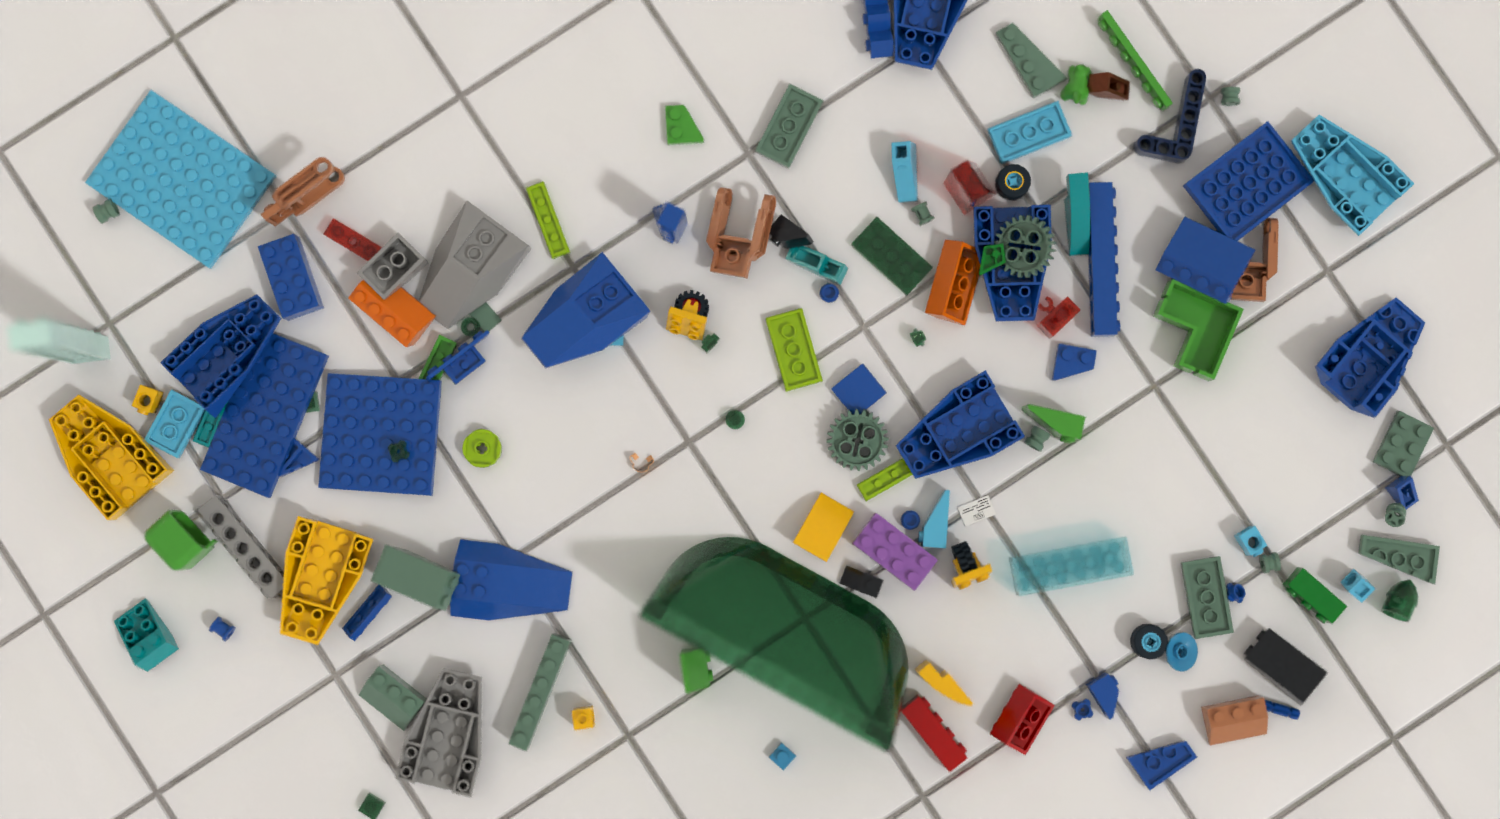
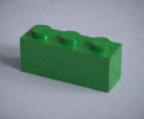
[1282,567,1348,624]

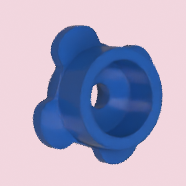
[1227,583,1245,603]
[1072,699,1093,720]

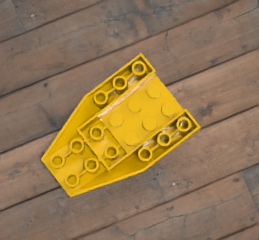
[49,395,174,520]

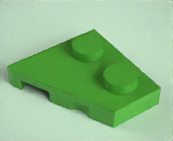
[665,105,704,145]

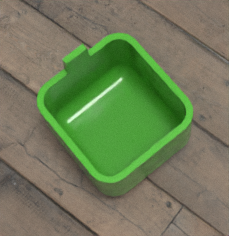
[144,510,218,571]

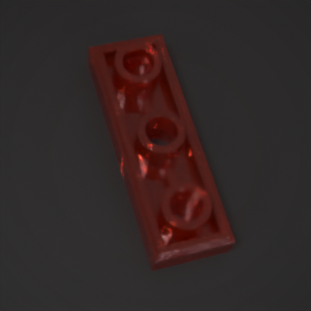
[323,218,382,261]

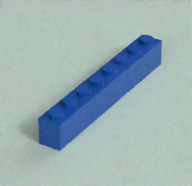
[1088,182,1120,337]

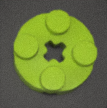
[462,429,502,468]

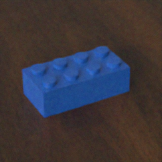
[258,234,324,321]

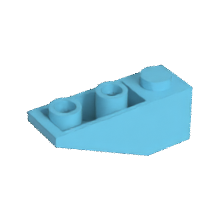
[892,141,918,203]

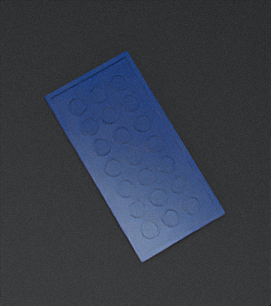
[200,334,329,498]

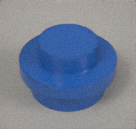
[820,284,839,303]
[901,510,920,530]

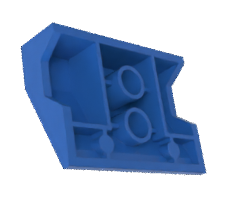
[1156,217,1256,304]

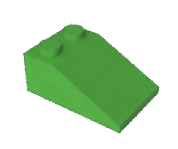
[1022,404,1085,444]
[680,646,714,694]

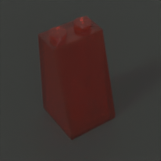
[943,160,996,215]

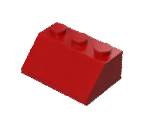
[990,684,1055,755]

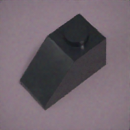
[769,214,814,249]
[840,565,884,598]

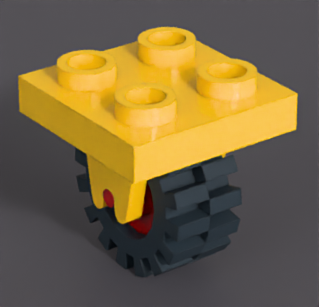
[666,290,709,340]
[951,541,992,590]

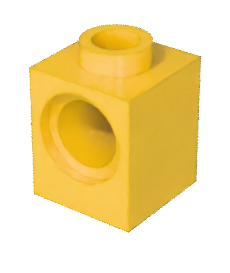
[132,385,164,415]
[572,706,596,730]

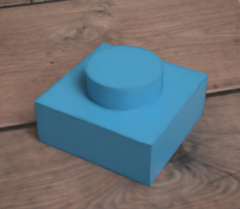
[769,742,796,771]

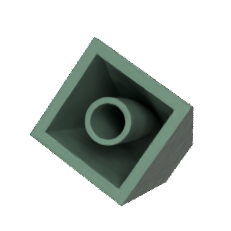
[371,545,461,611]

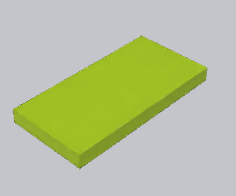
[765,308,823,392]

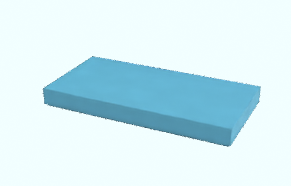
[987,101,1072,165]

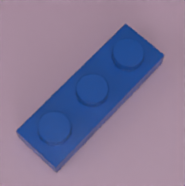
[342,585,392,641]

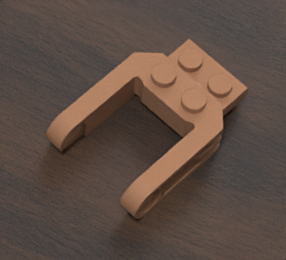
[261,157,345,227]
[706,187,776,279]
[1216,218,1279,302]

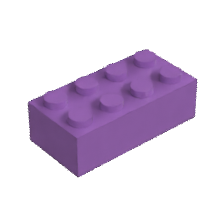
[852,513,938,591]

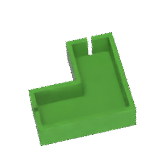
[1153,279,1244,381]

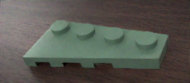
[996,23,1067,98]
[1358,535,1440,584]

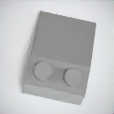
[357,232,428,300]

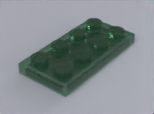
[851,217,933,296]

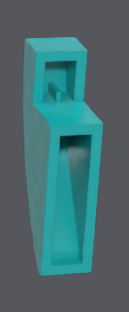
[1064,172,1090,256]

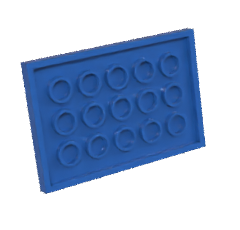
[1183,121,1314,241]

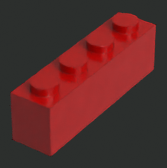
[900,695,968,772]

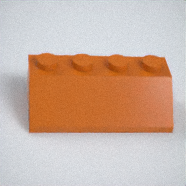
[925,240,980,325]
[348,280,436,347]

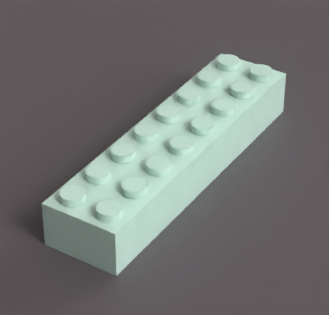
[7,318,111,364]

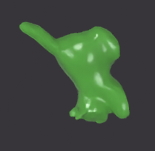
[1061,64,1092,105]

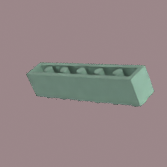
[508,633,572,751]

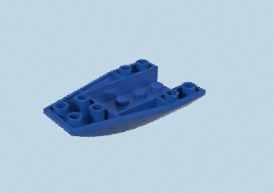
[894,0,967,70]
[973,205,1052,322]
[896,370,1025,479]

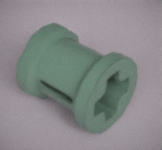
[911,201,935,226]

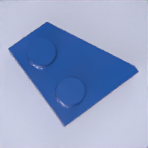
[1052,344,1097,381]
[279,438,319,477]

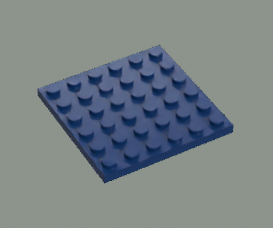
[318,373,442,496]

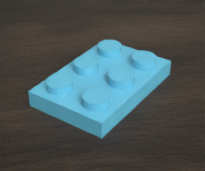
[145,390,205,458]

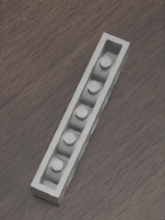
[198,495,284,599]

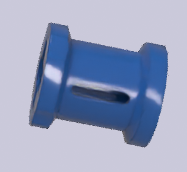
[209,617,236,642]

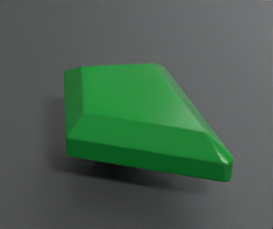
[979,243,1006,275]

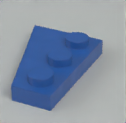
[1126,740,1197,790]

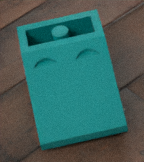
[114,598,179,672]

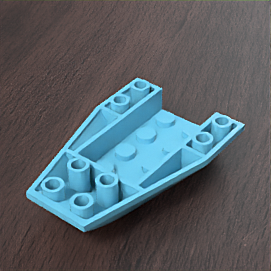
[1291,115,1414,236]

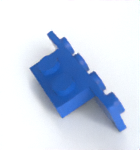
[426,330,490,385]

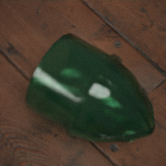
[1381,579,1418,622]

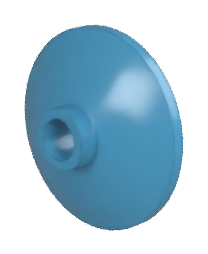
[1166,632,1198,672]

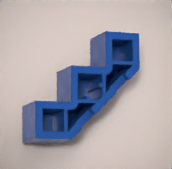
[862,0,894,59]

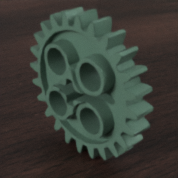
[994,215,1056,278]
[827,408,889,471]

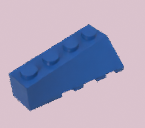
[652,202,688,244]

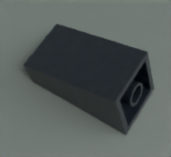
[1244,628,1328,706]

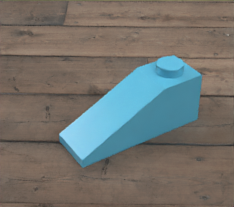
[918,490,950,548]

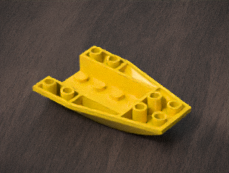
[280,516,373,645]

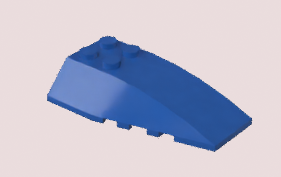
[1315,297,1425,418]
[450,539,573,620]

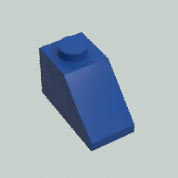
[1085,672,1119,719]

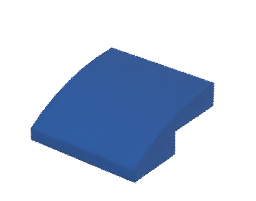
[831,363,887,414]

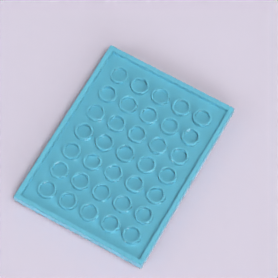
[85,90,276,269]

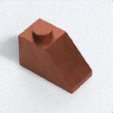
[1088,72,1130,100]

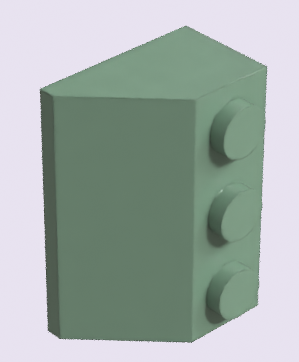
[359,664,427,731]

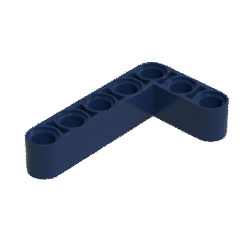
[1133,69,1206,163]

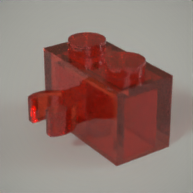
[1037,296,1081,339]

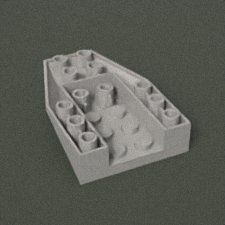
[419,201,531,329]

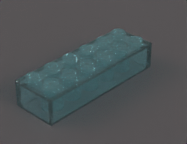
[1009,536,1134,596]

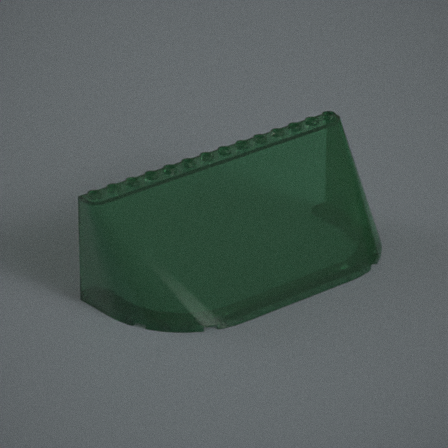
[639,537,909,753]

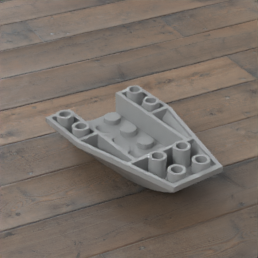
[395,668,482,797]

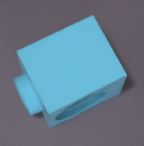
[1234,526,1268,557]
[1340,569,1375,603]

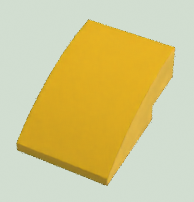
[793,493,854,562]
[915,660,973,706]

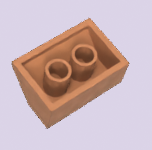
[1201,695,1268,745]

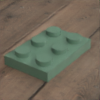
[1373,411,1434,476]

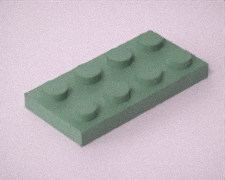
[755,84,824,169]
[1181,556,1234,639]

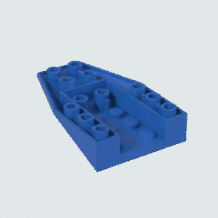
[521,252,650,368]
[160,294,281,418]

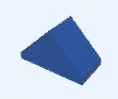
[1385,476,1419,510]

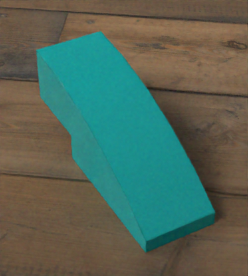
[785,246,849,285]

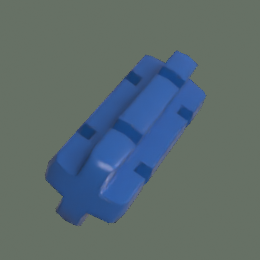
[1265,700,1300,720]

